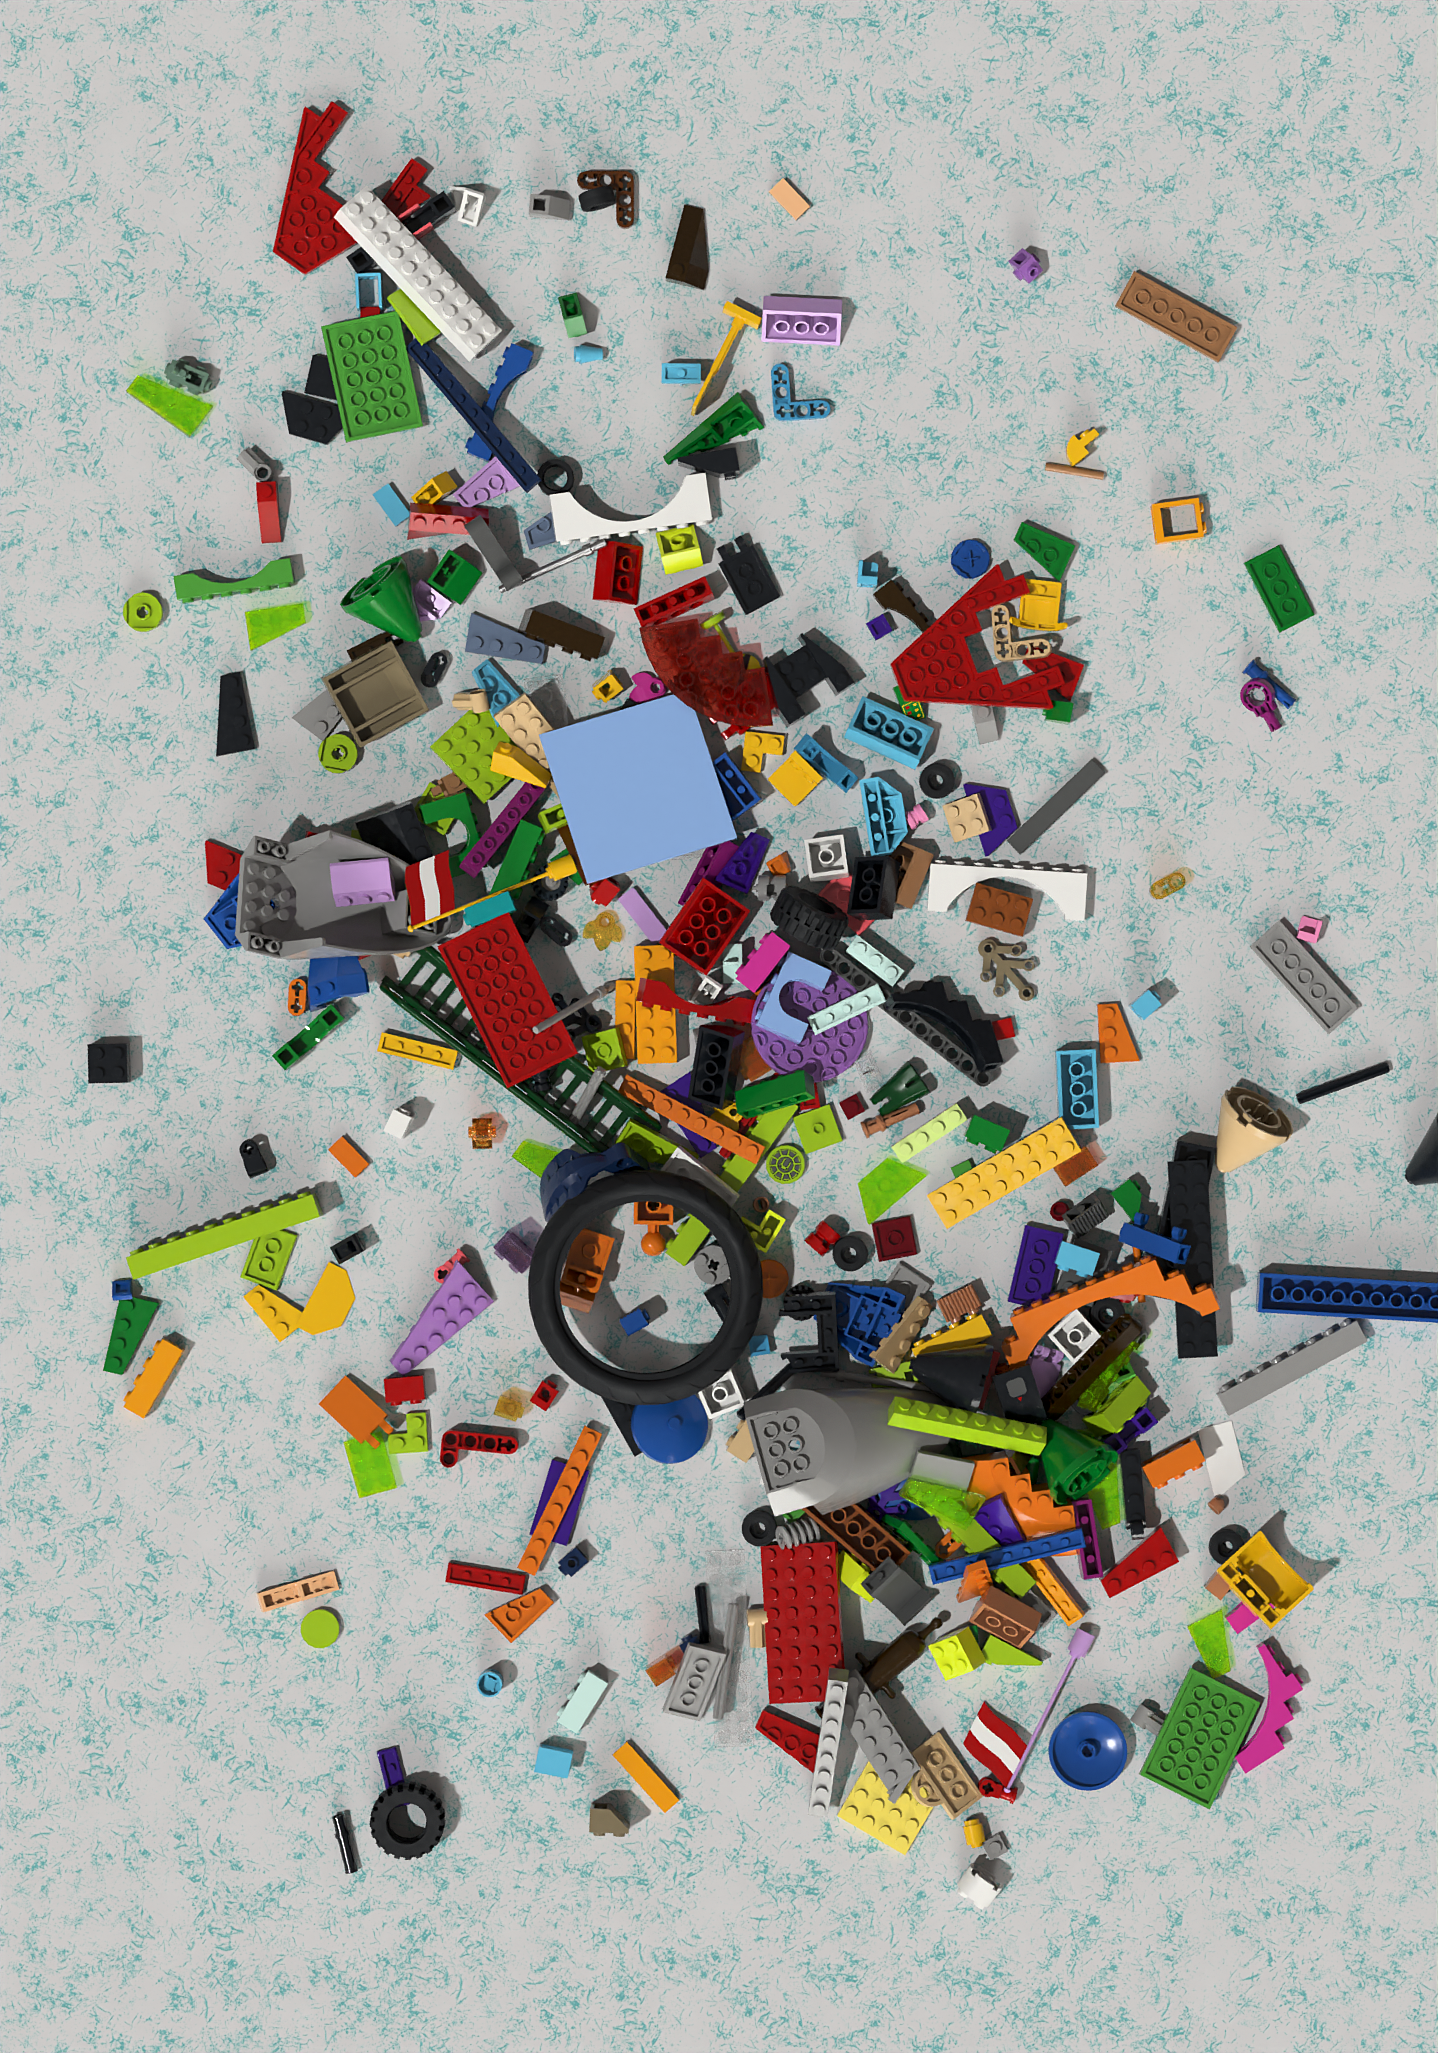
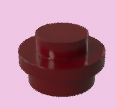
[1050,1202,1070,1221]

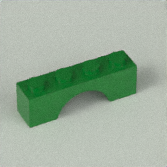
[272,1004,346,1070]

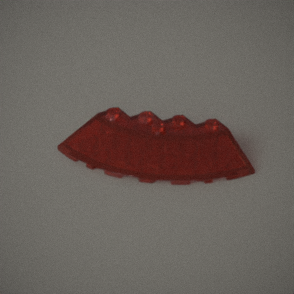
[639,619,773,727]

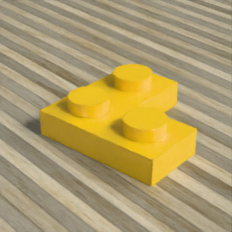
[741,731,784,773]

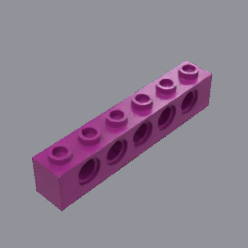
[459,782,549,879]

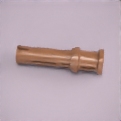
[860,1102,920,1138]

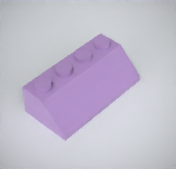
[762,296,842,346]

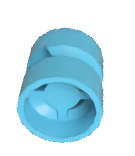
[477,1669,504,1697]

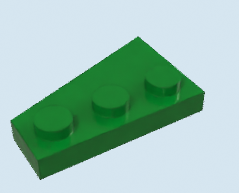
[1013,522,1075,582]

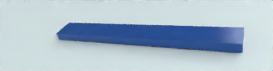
[928,1527,1086,1585]

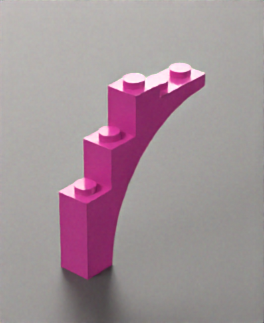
[1235,1642,1303,1774]

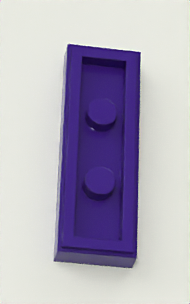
[377,1746,410,1808]

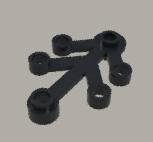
[551,993,602,1042]

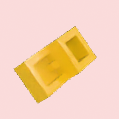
[1066,428,1099,467]

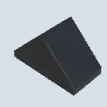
[330,1233,366,1264]

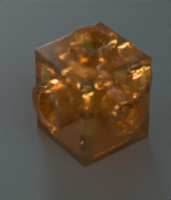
[468,1118,496,1149]

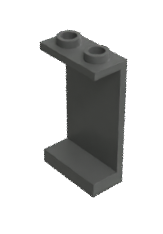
[861,1557,932,1626]

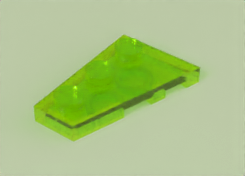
[245,603,306,651]

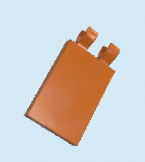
[319,1375,394,1449]

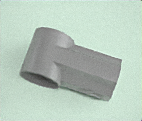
[237,447,274,482]
[1130,1703,1164,1736]

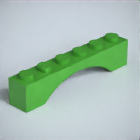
[173,558,295,604]

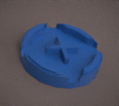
[951,540,990,579]

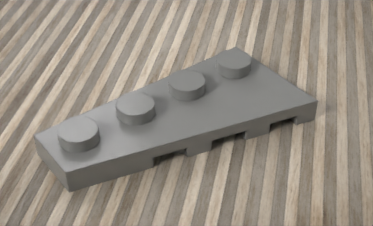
[292,689,342,741]

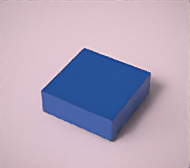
[112,1279,133,1301]

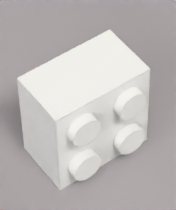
[804,834,849,883]
[1048,1308,1102,1364]
[698,1366,747,1419]

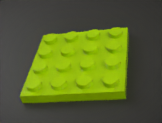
[430,710,517,804]

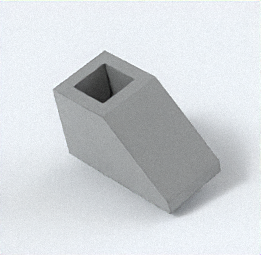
[529,194,571,221]

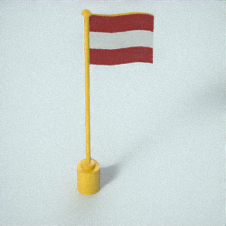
[405,850,577,932]

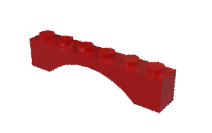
[636,978,756,1026]

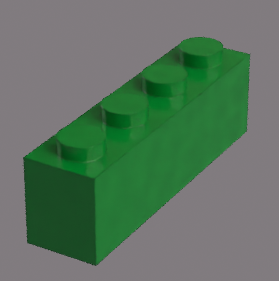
[735,1070,815,1119]

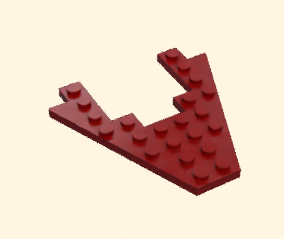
[273,101,431,275]
[890,564,1065,710]

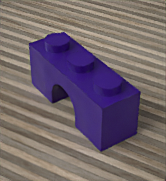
[1099,1405,1158,1455]

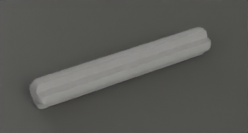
[570,1066,606,1124]

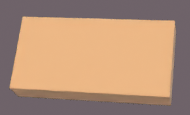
[769,178,810,221]

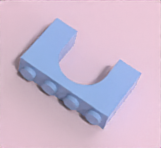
[754,952,832,1044]

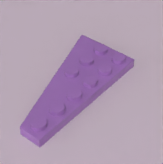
[390,1260,494,1376]

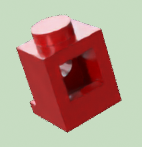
[530,1379,559,1411]

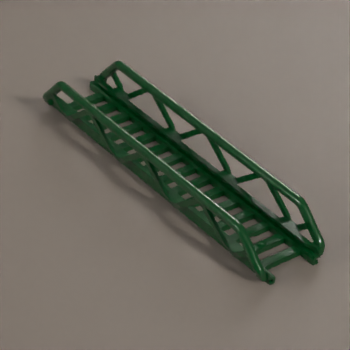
[379,946,662,1153]

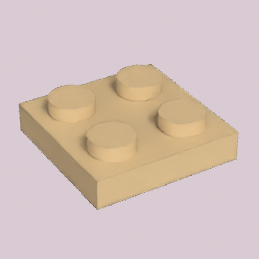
[942,793,992,843]

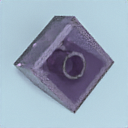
[493,1230,534,1274]

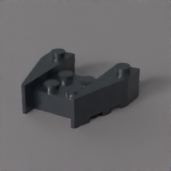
[763,633,854,728]

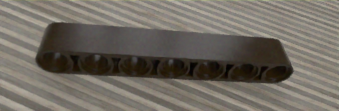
[1041,1313,1142,1421]

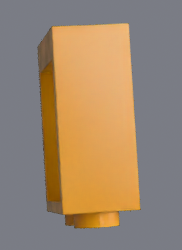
[1150,498,1207,545]

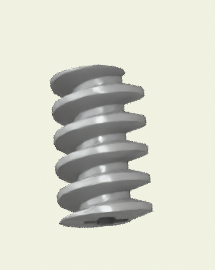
[775,1517,820,1550]

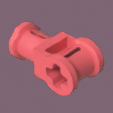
[434,1248,471,1283]

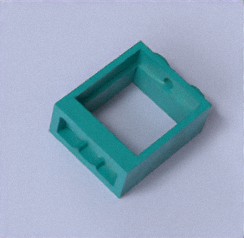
[462,891,517,928]

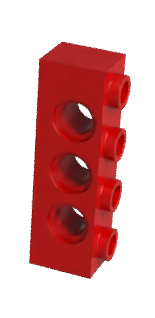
[633,576,715,631]

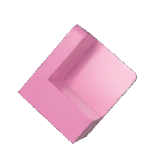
[1295,916,1323,944]

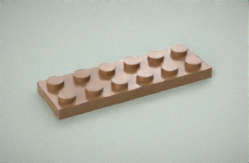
[1115,271,1237,363]

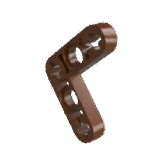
[577,171,634,229]

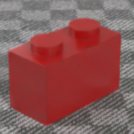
[384,1374,426,1406]

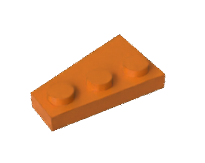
[1097,1003,1140,1063]
[484,1588,554,1643]

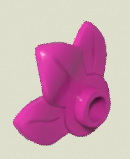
[629,673,666,703]

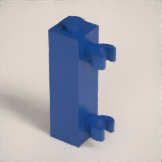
[1118,1212,1191,1264]

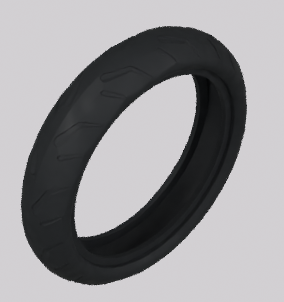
[528,1170,763,1405]

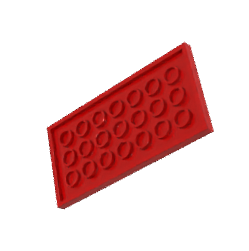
[437,912,578,1088]
[760,1542,846,1704]

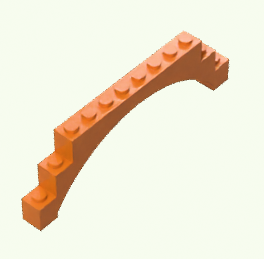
[994,1255,1221,1375]

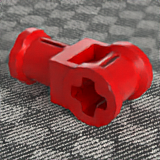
[978,1777,1018,1804]

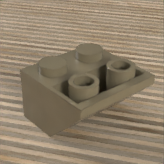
[589,1803,630,1837]

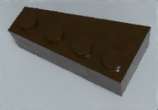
[518,610,605,662]

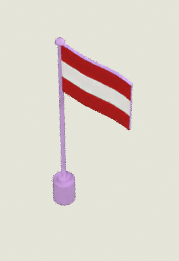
[963,1628,1095,1793]

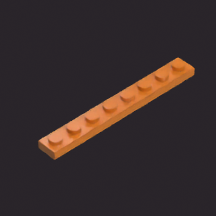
[618,1074,766,1164]
[517,1425,602,1576]

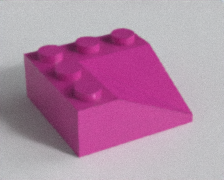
[735,932,791,993]

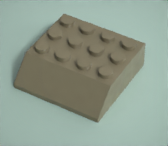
[320,641,429,748]

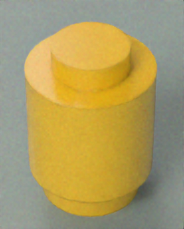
[963,1818,986,1848]

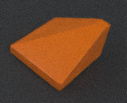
[766,852,791,877]

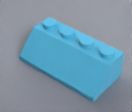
[844,696,934,770]

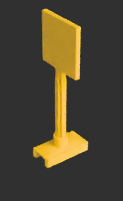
[691,301,762,416]

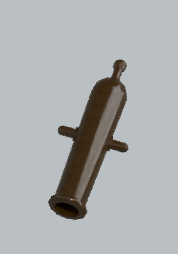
[815,1617,943,1719]

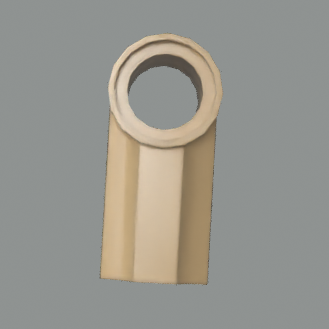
[452,689,490,713]
[746,1608,768,1648]

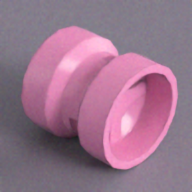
[905,804,929,830]

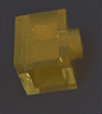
[494,1395,525,1422]

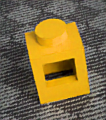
[592,669,623,703]

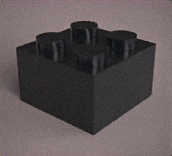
[87,1043,131,1084]

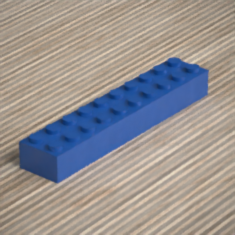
[1256,1272,1438,1323]

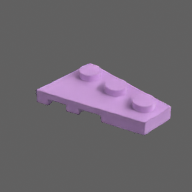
[453,456,520,507]

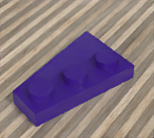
[714,832,770,894]

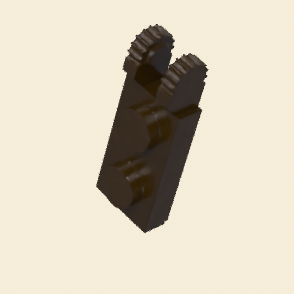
[347,632,404,660]

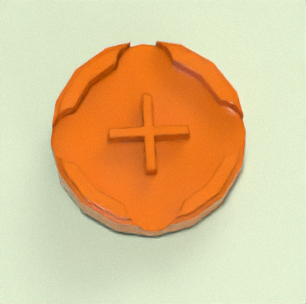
[760,1259,789,1298]

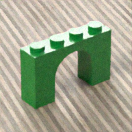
[418,791,488,878]

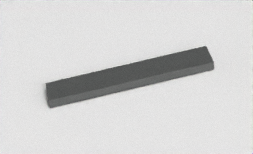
[1006,759,1105,854]

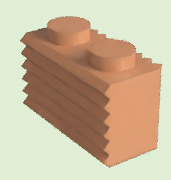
[936,1284,982,1324]

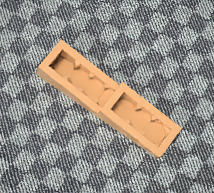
[256,1571,339,1612]

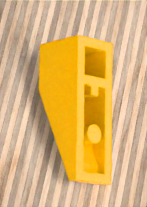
[490,741,552,788]

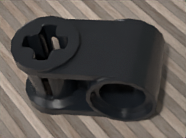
[239,1140,268,1179]

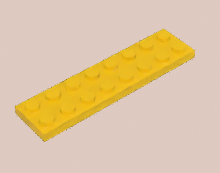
[927,1117,1082,1229]

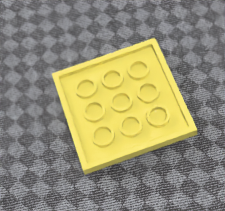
[837,1760,933,1855]

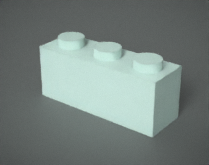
[846,935,904,987]
[556,1669,608,1734]

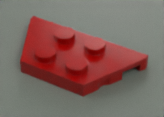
[205,840,242,890]

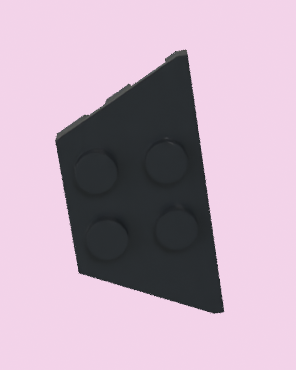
[282,391,343,445]

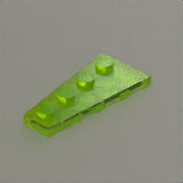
[126,375,213,438]
[1077,1341,1140,1412]
[898,1477,986,1531]

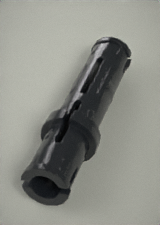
[332,1814,358,1874]

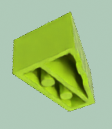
[1082,1376,1151,1437]

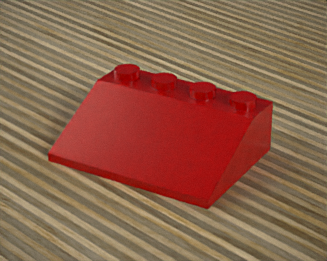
[658,877,750,976]

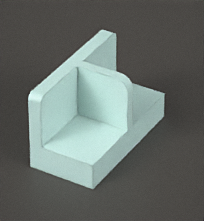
[723,943,743,983]

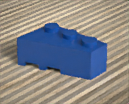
[712,752,762,822]

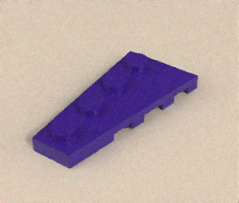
[660,1072,717,1158]
[970,1493,1027,1564]

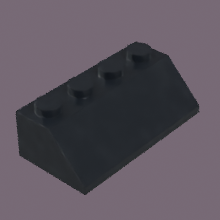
[688,1025,745,1110]

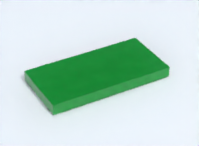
[1243,545,1314,633]

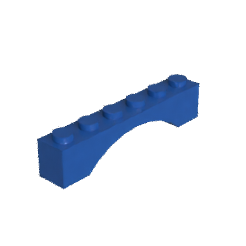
[465,343,534,462]

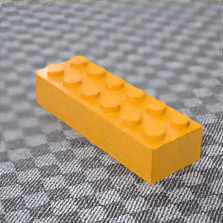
[634,945,677,1064]

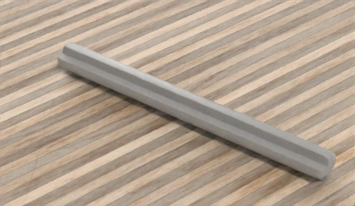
[713,1603,739,1720]

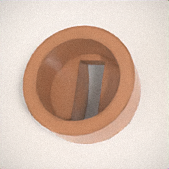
[753,1197,769,1212]
[1208,1497,1225,1515]

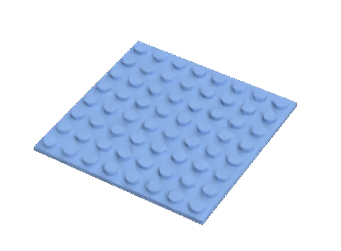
[539,690,737,884]

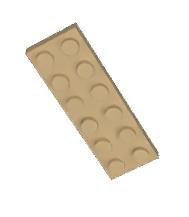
[494,692,559,798]

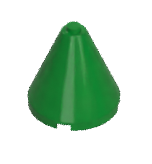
[340,556,422,642]
[1037,1419,1118,1505]

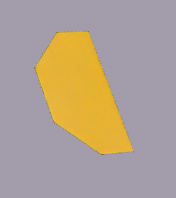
[296,1262,355,1335]

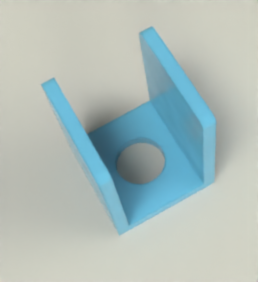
[355,273,384,311]
[534,1743,573,1778]

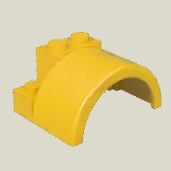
[1216,1531,1314,1630]

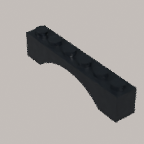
[346,191,456,274]

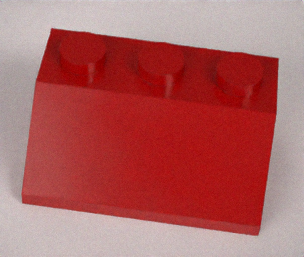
[592,541,643,605]

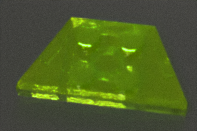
[857,1158,926,1225]

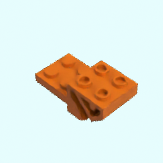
[560,1228,615,1314]

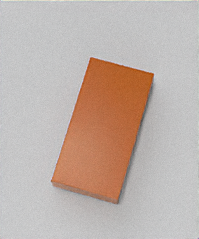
[328,1136,369,1178]

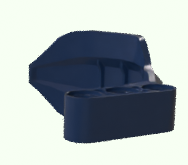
[540,1143,651,1223]

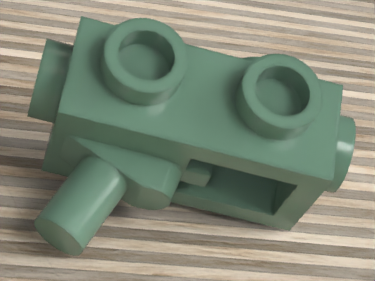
[164,358,212,396]

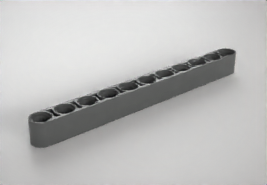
[820,949,992,1087]

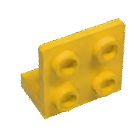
[768,751,823,806]

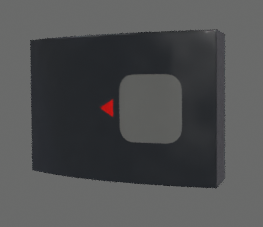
[991,1363,1047,1424]

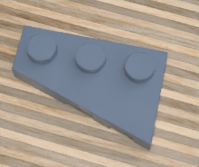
[524,495,575,550]

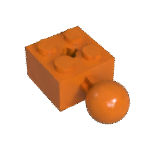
[634,1201,674,1256]

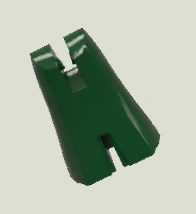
[870,1061,931,1116]

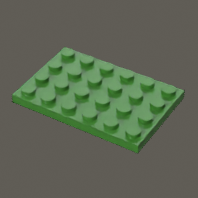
[321,311,423,443]
[1139,1667,1260,1810]

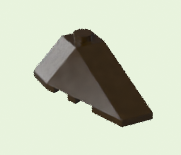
[666,205,709,290]

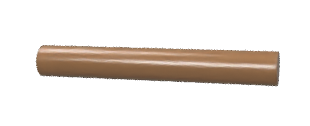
[1045,463,1104,480]

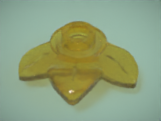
[583,912,622,951]

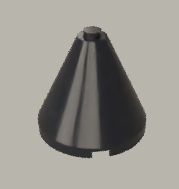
[1405,1113,1438,1186]
[909,1343,993,1413]

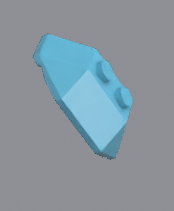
[859,777,908,857]

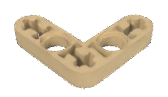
[992,605,1052,662]

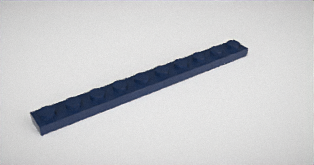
[406,338,542,493]

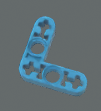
[771,364,830,422]

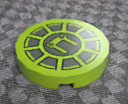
[766,1145,805,1184]

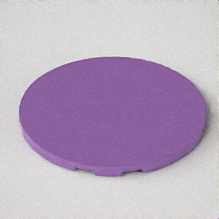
[751,967,868,1083]

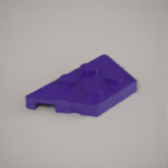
[963,784,1018,857]

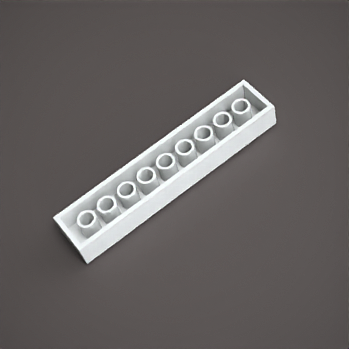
[334,185,502,362]

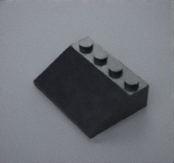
[355,801,433,865]

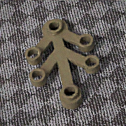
[978,939,1035,1001]

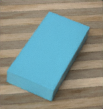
[372,484,409,527]

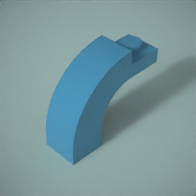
[794,733,858,793]

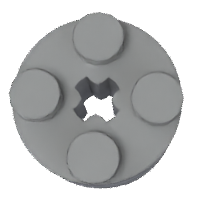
[694,1244,730,1285]

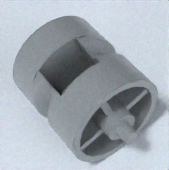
[752,875,788,901]

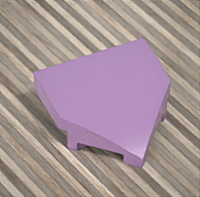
[413,579,453,621]

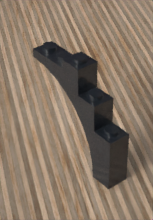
[885,980,1003,1072]

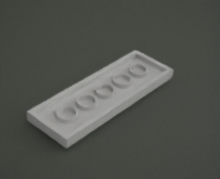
[1250,920,1358,1034]
[842,1668,921,1790]

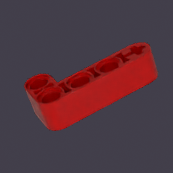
[440,1429,519,1468]

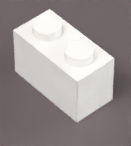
[383,1107,414,1139]

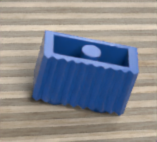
[619,1308,651,1336]

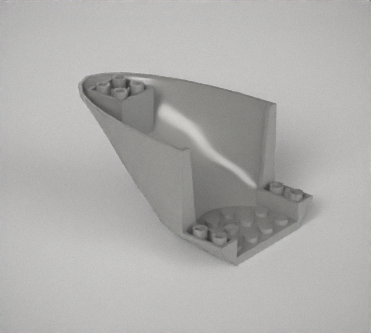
[235,830,453,960]
[743,1387,951,1516]

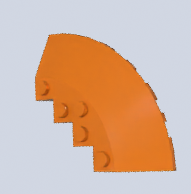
[959,1451,1077,1556]

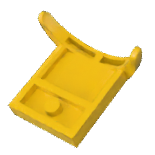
[1009,579,1068,631]

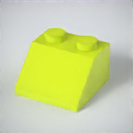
[655,524,704,575]

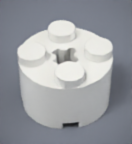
[957,1863,1003,1910]

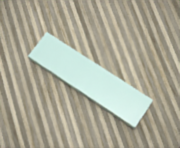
[807,984,886,1035]

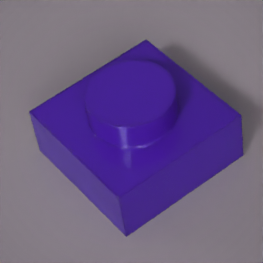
[866,614,893,641]

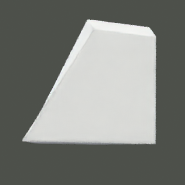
[449,186,486,227]

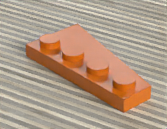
[956,1559,994,1603]

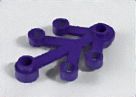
[867,1482,913,1522]

